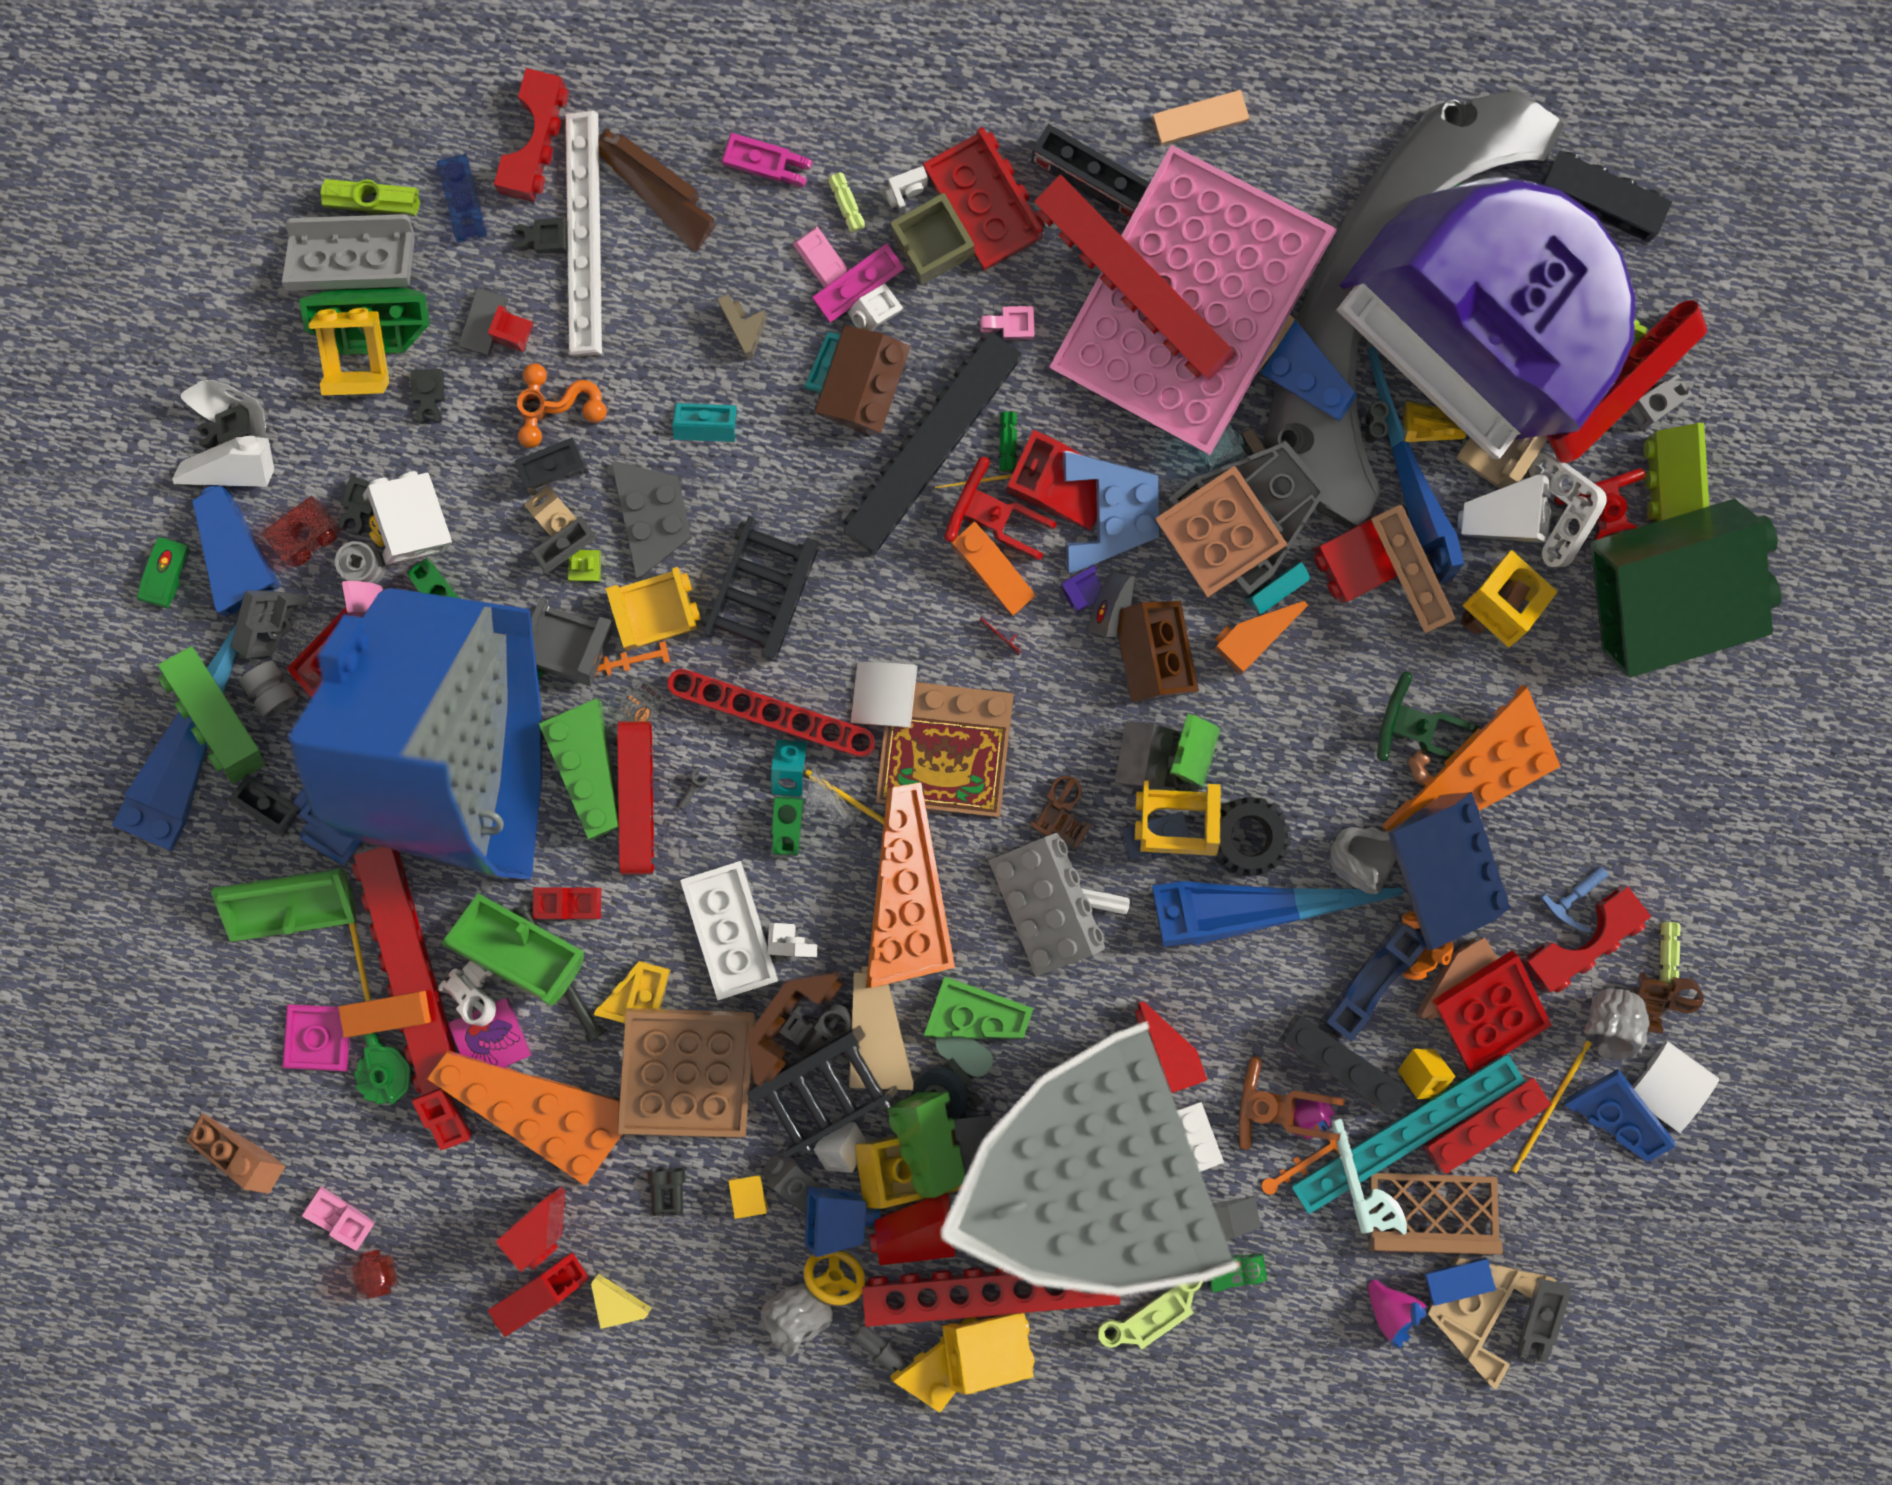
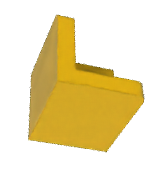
[1398,1049,1456,1099]
[729,1175,769,1219]

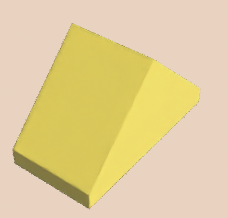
[591,1274,652,1329]

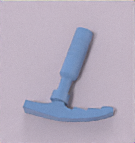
[1539,866,1609,933]

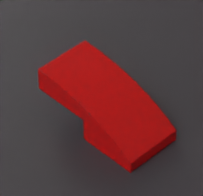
[533,887,602,919]
[412,1088,472,1151]

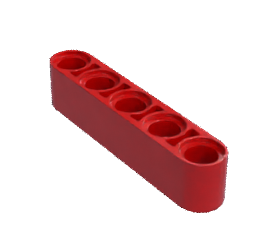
[617,721,654,875]

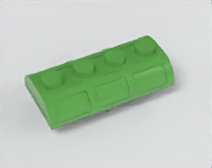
[211,868,356,942]
[441,893,584,1006]

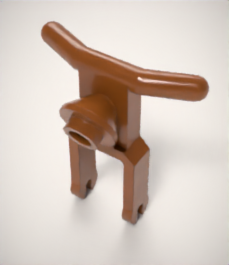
[1239,1056,1345,1150]

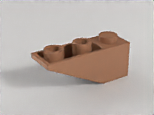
[1415,937,1498,1020]
[186,1113,286,1194]

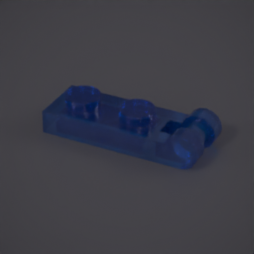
[436,153,488,243]

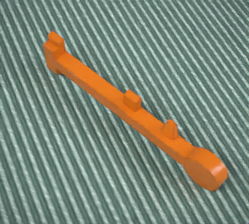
[595,641,670,676]
[1261,1140,1339,1195]

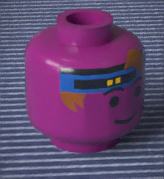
[1293,1098,1335,1140]

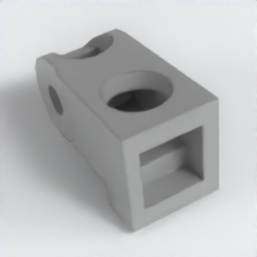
[1628,374,1693,430]

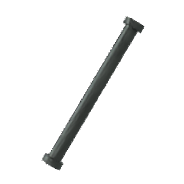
[513,903,605,1043]

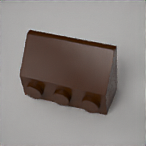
[813,325,911,436]
[1117,601,1199,703]

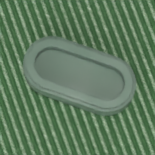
[935,1038,993,1077]

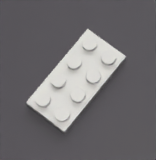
[680,861,779,1000]

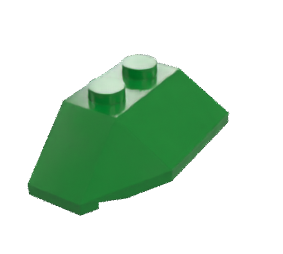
[299,287,430,355]

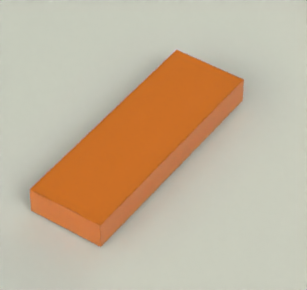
[338,991,431,1038]

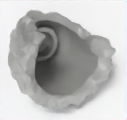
[1330,827,1397,894]
[1584,988,1649,1061]
[761,1283,833,1357]

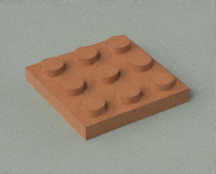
[1155,466,1288,598]

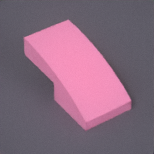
[342,581,383,617]
[302,1186,374,1251]

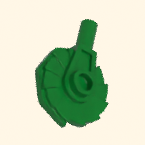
[354,1032,411,1106]

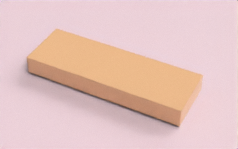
[1152,90,1250,146]

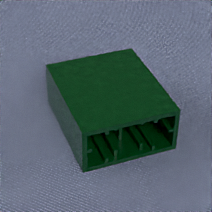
[1590,498,1781,678]

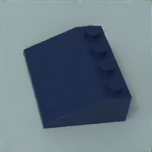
[1388,792,1510,950]

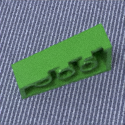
[157,646,265,785]
[539,698,619,840]

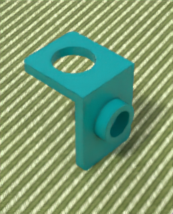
[771,739,807,797]

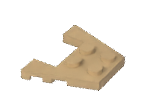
[1426,1256,1557,1390]

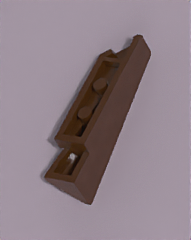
[599,129,716,252]

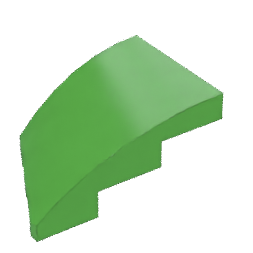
[1170,714,1221,790]

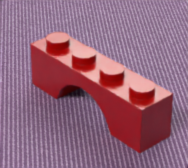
[494,68,569,202]
[1521,886,1651,993]
[1421,1075,1551,1175]

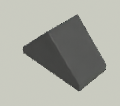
[1213,1196,1261,1239]

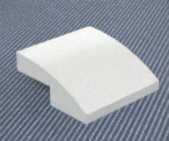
[851,662,917,728]
[1632,1041,1719,1133]

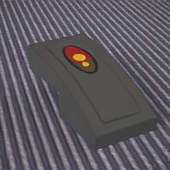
[1087,572,1135,637]

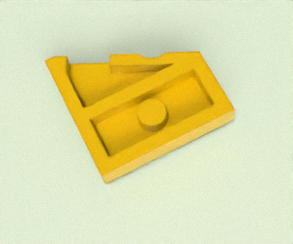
[594,961,671,1023]

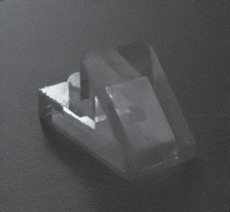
[804,767,856,829]

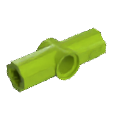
[320,179,420,217]

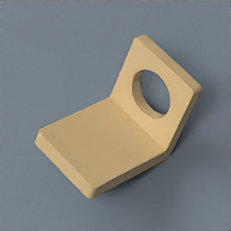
[524,485,577,537]

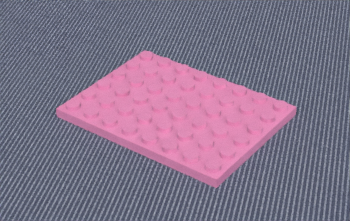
[1049,145,1336,455]

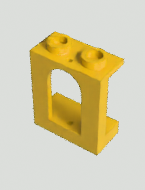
[309,308,389,396]
[1462,550,1558,648]
[1135,780,1221,856]

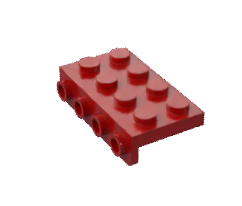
[923,126,1045,271]

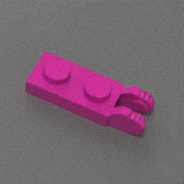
[721,133,812,187]

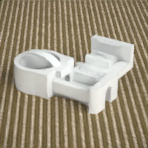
[439,961,496,1027]

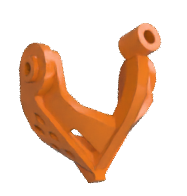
[1402,911,1453,980]

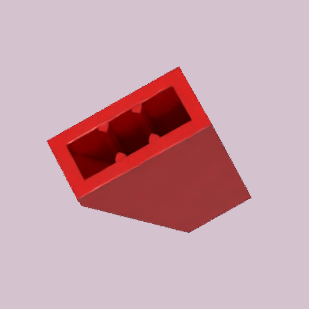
[870,1192,956,1266]
[487,1252,590,1338]

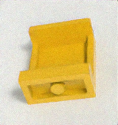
[605,567,701,651]
[942,1313,1034,1395]

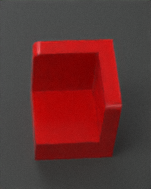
[488,305,534,352]

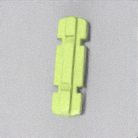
[828,172,865,232]
[1660,922,1680,982]

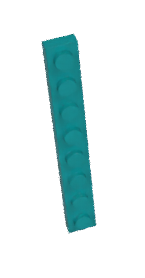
[1290,1053,1525,1214]

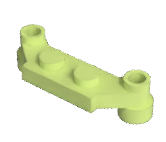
[1098,1281,1203,1350]

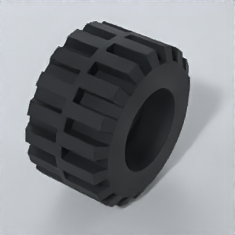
[1215,797,1291,876]

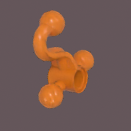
[517,363,607,449]

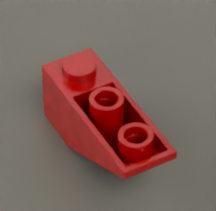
[1134,1000,1208,1093]

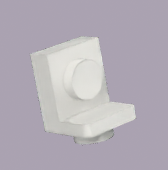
[885,166,928,215]
[848,284,903,331]
[767,923,817,957]

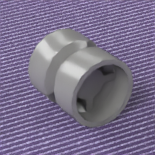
[335,541,386,584]
[239,661,299,720]

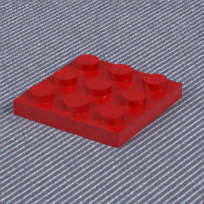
[1432,950,1552,1074]

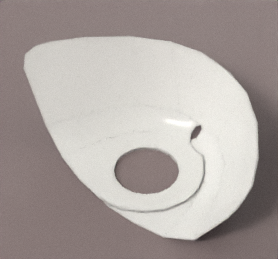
[181,380,266,436]

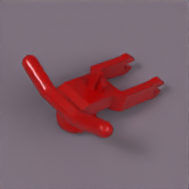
[944,456,1057,560]
[1554,468,1646,541]

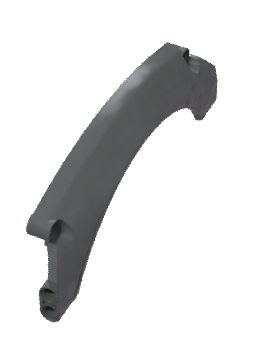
[1264,90,1564,529]

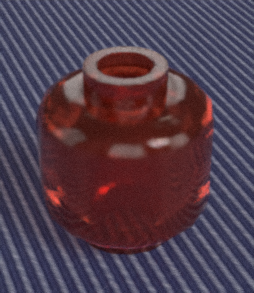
[352,1249,397,1300]

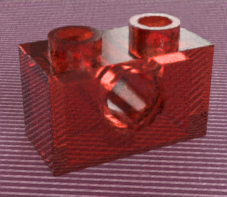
[262,495,342,567]

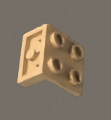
[1456,436,1548,489]

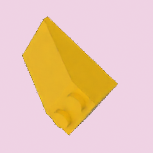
[855,1129,964,1209]

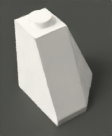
[1458,475,1551,543]

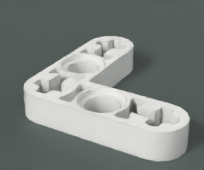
[1528,453,1606,567]

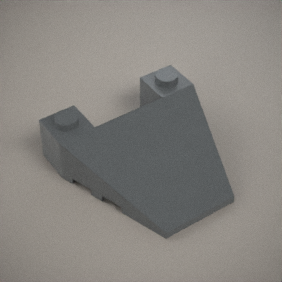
[1168,442,1327,597]

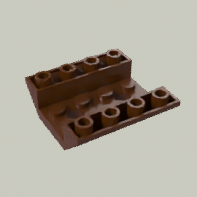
[747,971,844,1086]

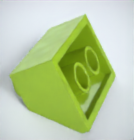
[1643,423,1709,523]

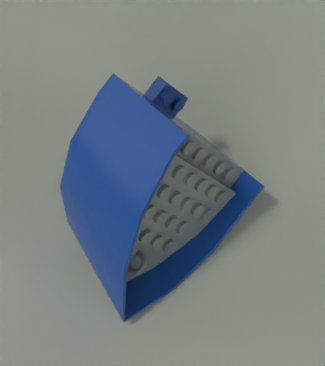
[289,588,542,880]

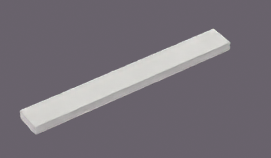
[566,111,602,356]

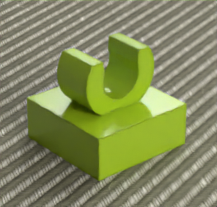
[568,550,601,582]

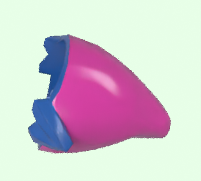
[1368,1279,1427,1348]

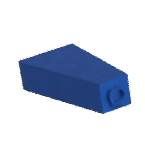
[192,485,282,617]

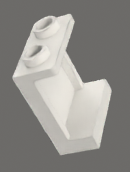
[363,471,452,565]

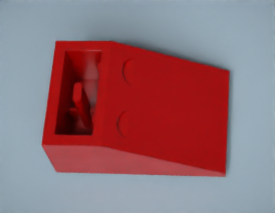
[1006,430,1097,531]

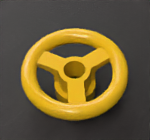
[804,1251,865,1305]

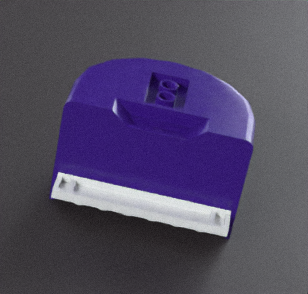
[1336,178,1636,459]

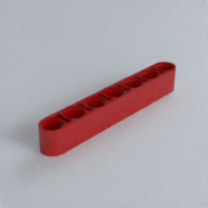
[1546,300,1708,463]
[667,669,875,758]

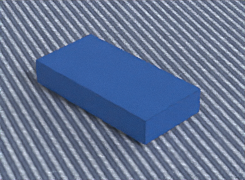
[1424,1257,1496,1306]

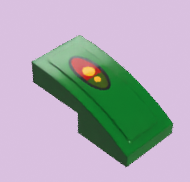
[137,537,190,609]

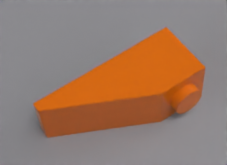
[951,522,1036,616]
[1213,601,1308,675]

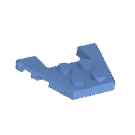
[1063,451,1159,573]

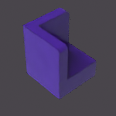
[1060,565,1102,614]

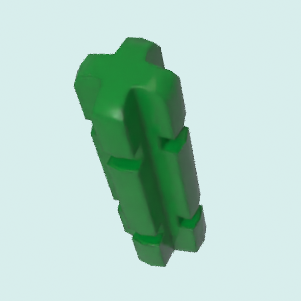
[999,411,1017,472]

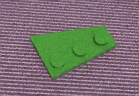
[923,977,1033,1040]

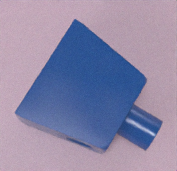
[805,1187,881,1257]

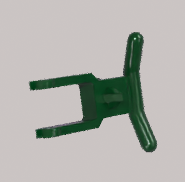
[1377,672,1481,762]

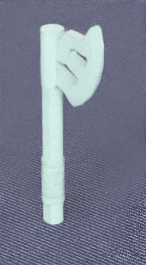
[1331,1118,1407,1234]

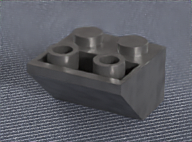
[1115,721,1186,791]

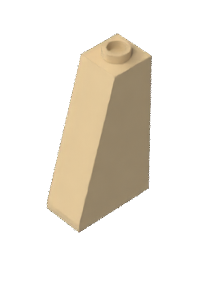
[849,966,914,1090]

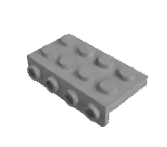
[282,214,415,291]
[988,833,1105,977]

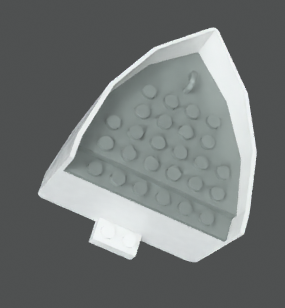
[942,1022,1239,1295]

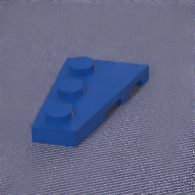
[1261,320,1357,422]
[1564,1069,1675,1162]

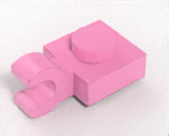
[980,306,1035,340]

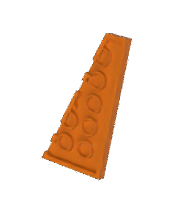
[1382,684,1561,831]
[866,782,955,988]
[427,1051,623,1186]

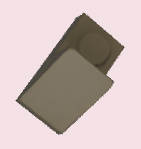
[718,293,767,360]

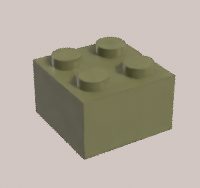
[890,193,975,286]

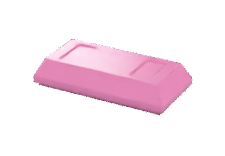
[792,227,849,288]

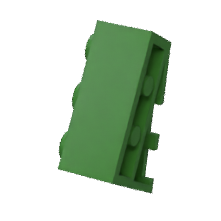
[887,1092,966,1198]

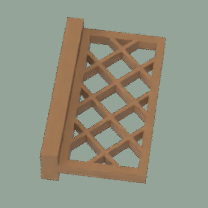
[1371,505,1456,633]
[1368,1173,1503,1255]

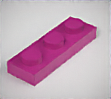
[811,243,905,323]

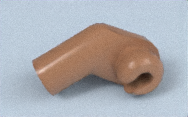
[1408,750,1435,787]

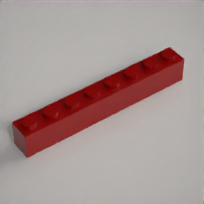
[1034,174,1236,381]
[352,847,457,1095]

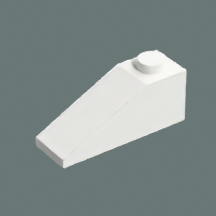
[172,436,274,487]

